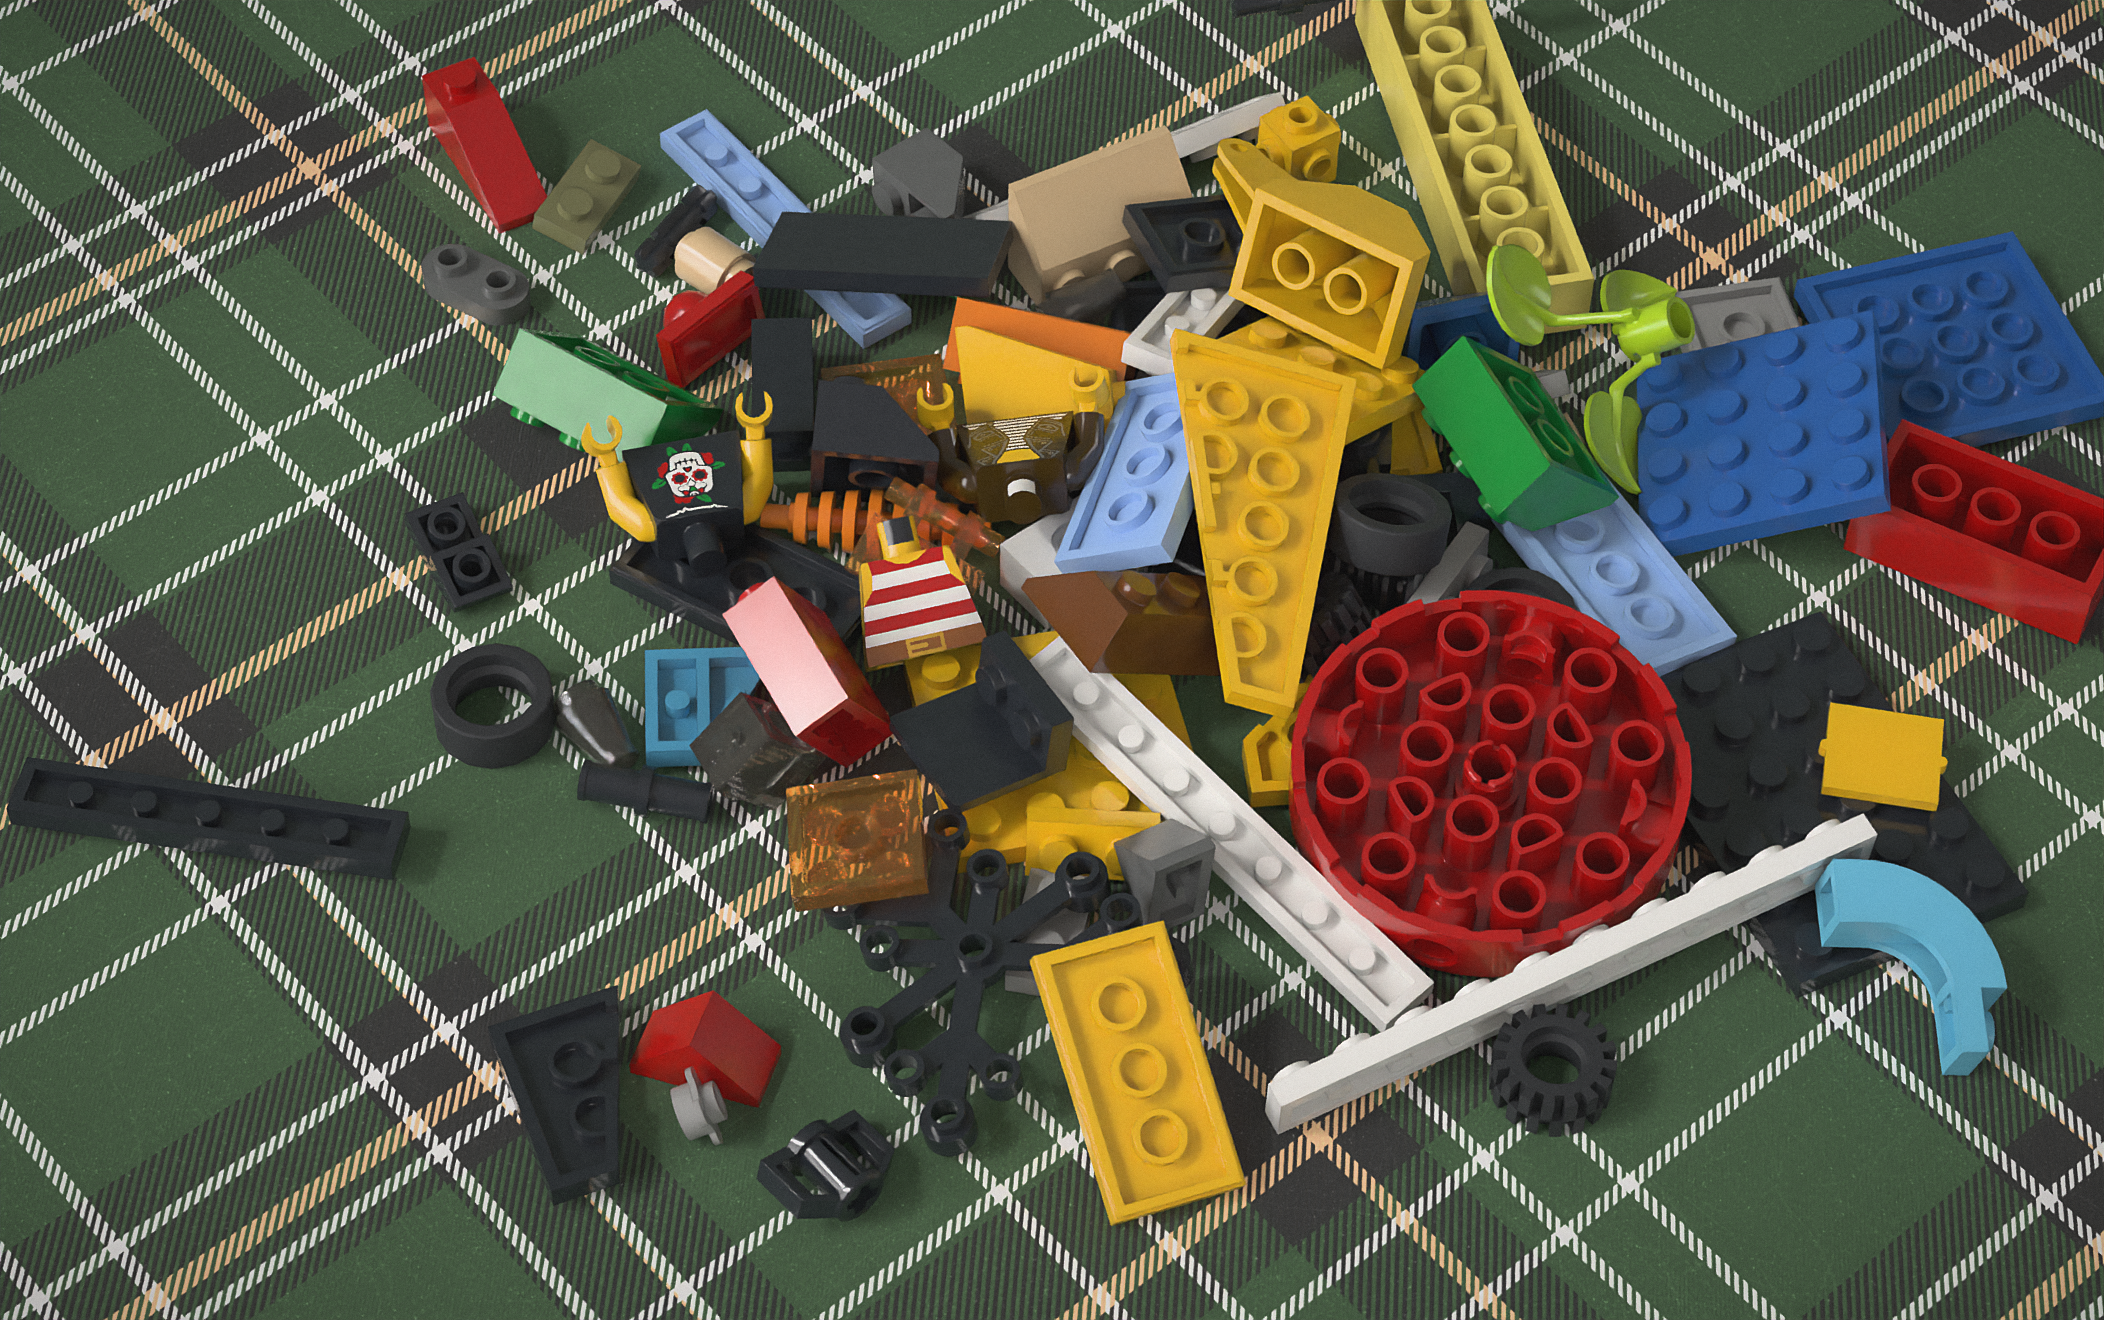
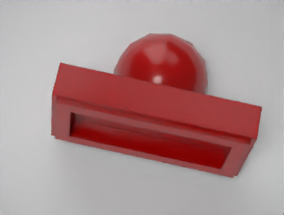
[656,270,765,388]

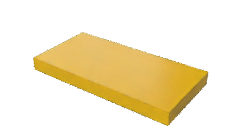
[1030,920,1247,1226]

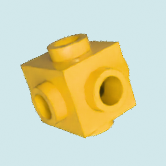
[1256,96,1341,183]

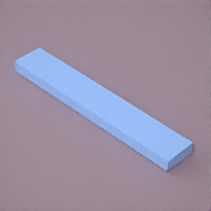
[660,109,912,349]

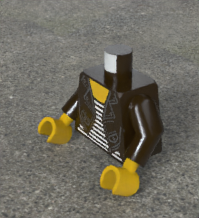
[917,366,1109,524]

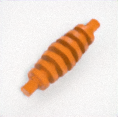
[760,489,992,558]

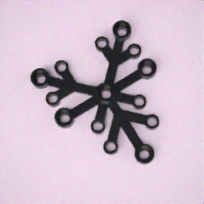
[821,806,1194,1157]

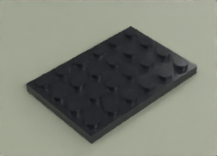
[1660,611,2029,998]

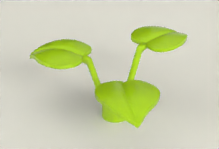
[1486,244,1695,495]

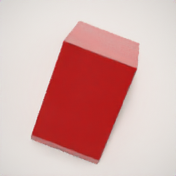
[629,990,782,1108]

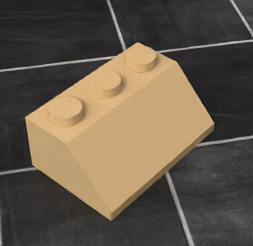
[1008,125,1193,313]

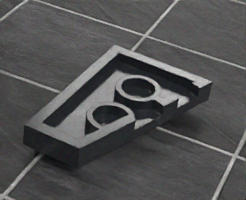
[488,985,620,1206]

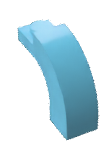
[1815,859,2007,1075]

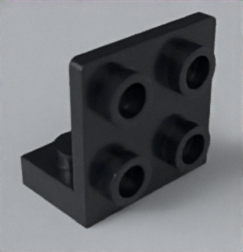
[889,630,1074,814]

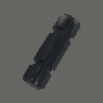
[634,185,718,277]

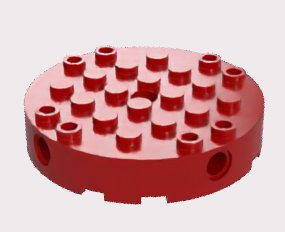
[1288,590,1692,977]

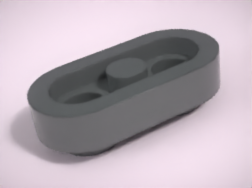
[421,244,531,326]

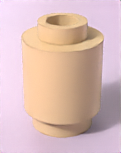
[674,227,759,295]

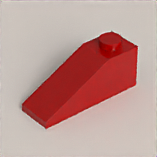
[422,57,547,234]

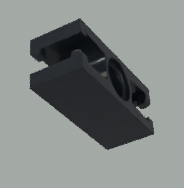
[751,317,815,472]

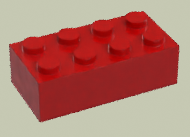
[1843,419,2104,644]

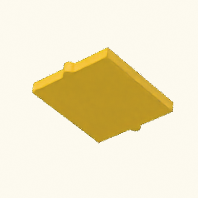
[1818,702,1948,812]

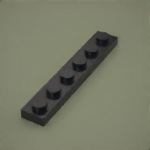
[6,757,411,880]

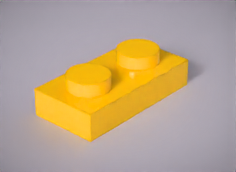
[1025,806,1161,880]

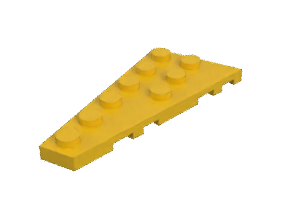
[1170,328,1357,719]

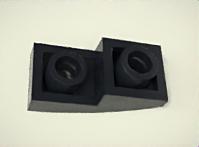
[405,492,513,613]

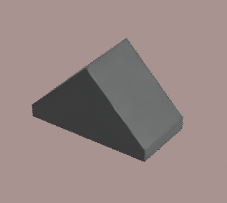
[1113,819,1216,930]

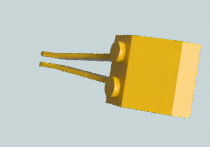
[1212,138,1431,370]

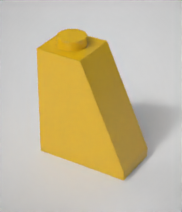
[955,326,1126,433]

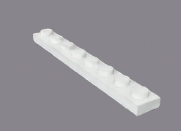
[1029,636,1434,1032]

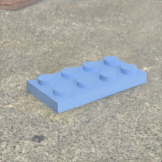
[1054,373,1195,574]
[1491,473,1737,677]

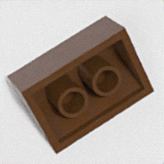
[1021,570,1221,676]

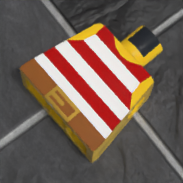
[859,516,987,673]

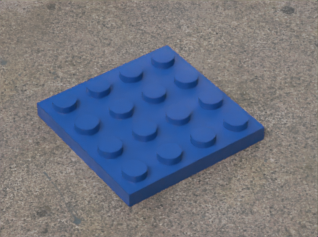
[1794,231,2104,447]
[1637,310,1891,557]

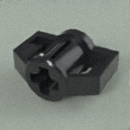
[756,1109,895,1222]

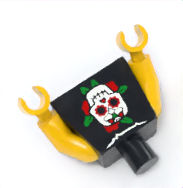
[581,391,774,575]

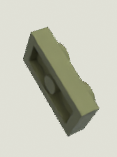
[532,139,641,255]

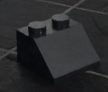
[810,376,940,507]

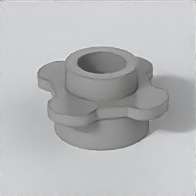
[670,1067,728,1146]

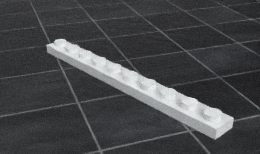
[1265,814,1877,1134]

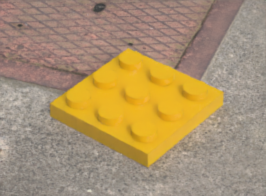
[1217,315,1426,446]

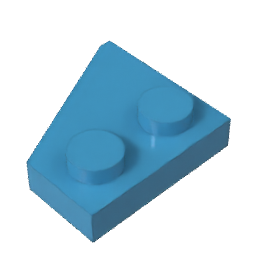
[645,647,762,767]

